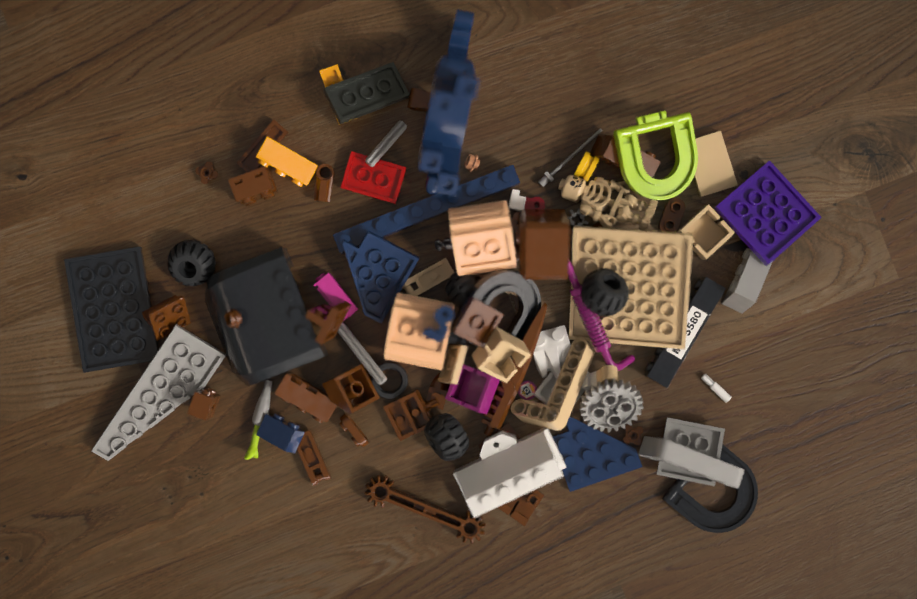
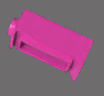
[314,273,359,322]

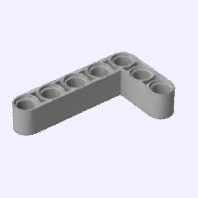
[638,436,744,489]

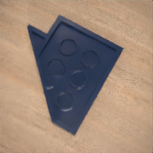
[343,231,419,324]
[552,416,642,492]

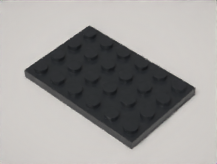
[64,247,159,373]

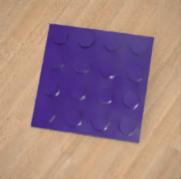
[714,160,822,266]

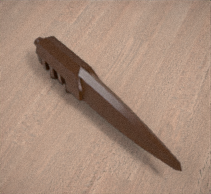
[478,303,547,436]

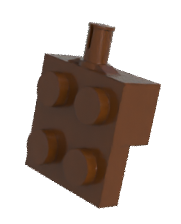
[383,390,440,441]

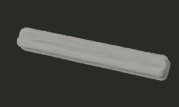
[338,323,387,385]

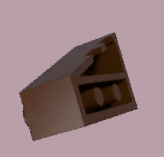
[590,135,660,178]
[274,372,337,423]

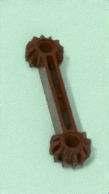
[364,474,486,544]

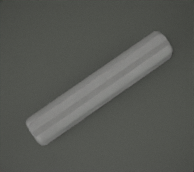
[365,120,407,167]

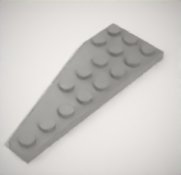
[91,324,226,461]

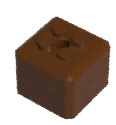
[515,209,569,280]

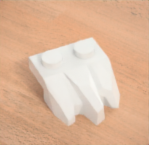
[533,325,571,379]

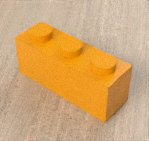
[256,137,318,187]

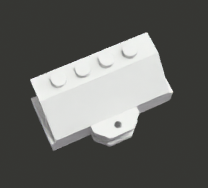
[453,428,566,518]

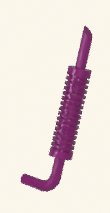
[568,259,635,371]

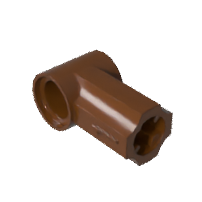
[314,164,335,202]

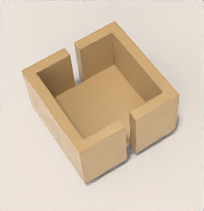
[677,204,735,260]
[472,327,531,383]

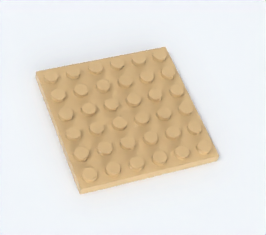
[569,226,693,349]

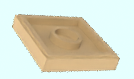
[438,345,468,384]

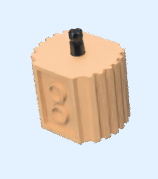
[435,200,517,276]
[384,292,467,371]

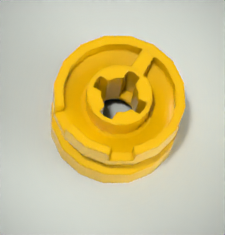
[574,151,600,182]

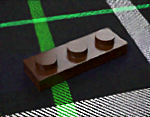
[237,120,289,173]

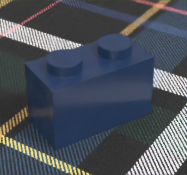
[256,413,305,453]

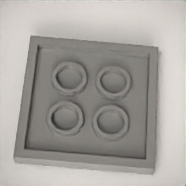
[657,418,725,486]

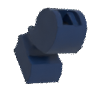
[422,306,454,343]

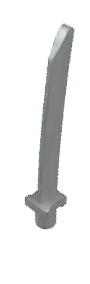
[538,128,602,187]

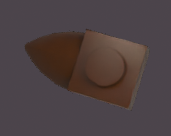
[426,373,449,410]

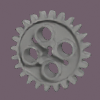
[580,378,643,432]

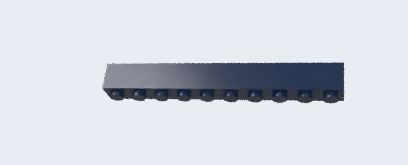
[333,165,520,254]

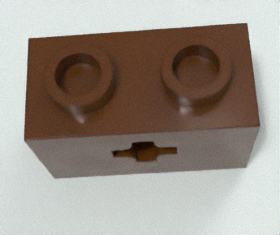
[187,388,221,420]

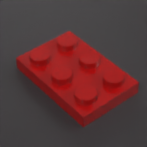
[341,151,407,204]

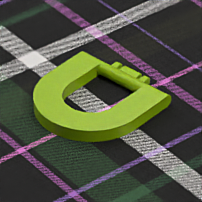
[614,111,698,200]

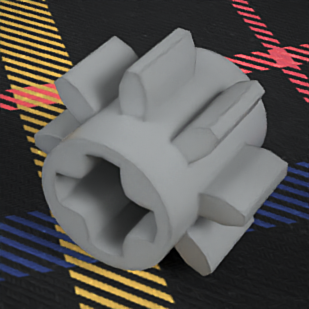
[567,208,588,232]

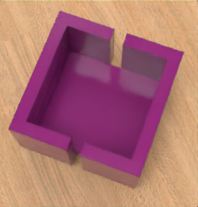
[445,364,500,414]

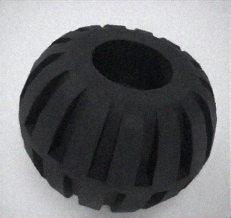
[167,239,216,286]
[581,268,629,316]
[445,271,482,310]
[424,413,469,461]

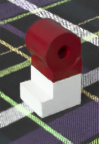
[508,189,545,212]

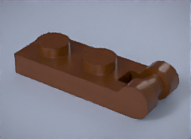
[297,429,331,486]

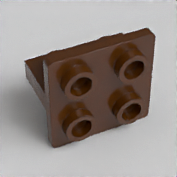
[142,295,191,340]

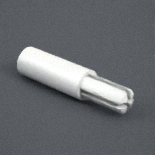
[701,374,732,403]

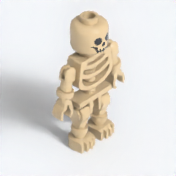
[558,175,658,231]

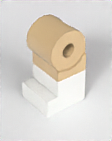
[582,365,618,391]

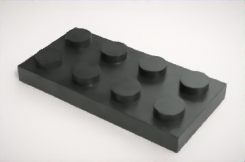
[323,62,410,124]

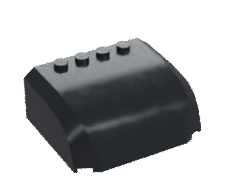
[205,247,328,386]

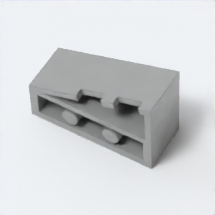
[722,248,772,313]

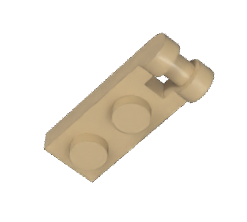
[402,258,454,296]

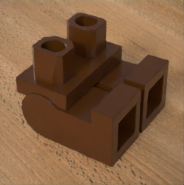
[497,489,544,526]

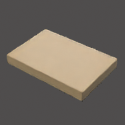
[694,131,738,197]

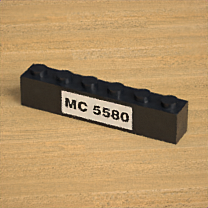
[644,277,726,388]

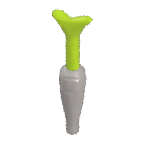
[244,380,273,460]

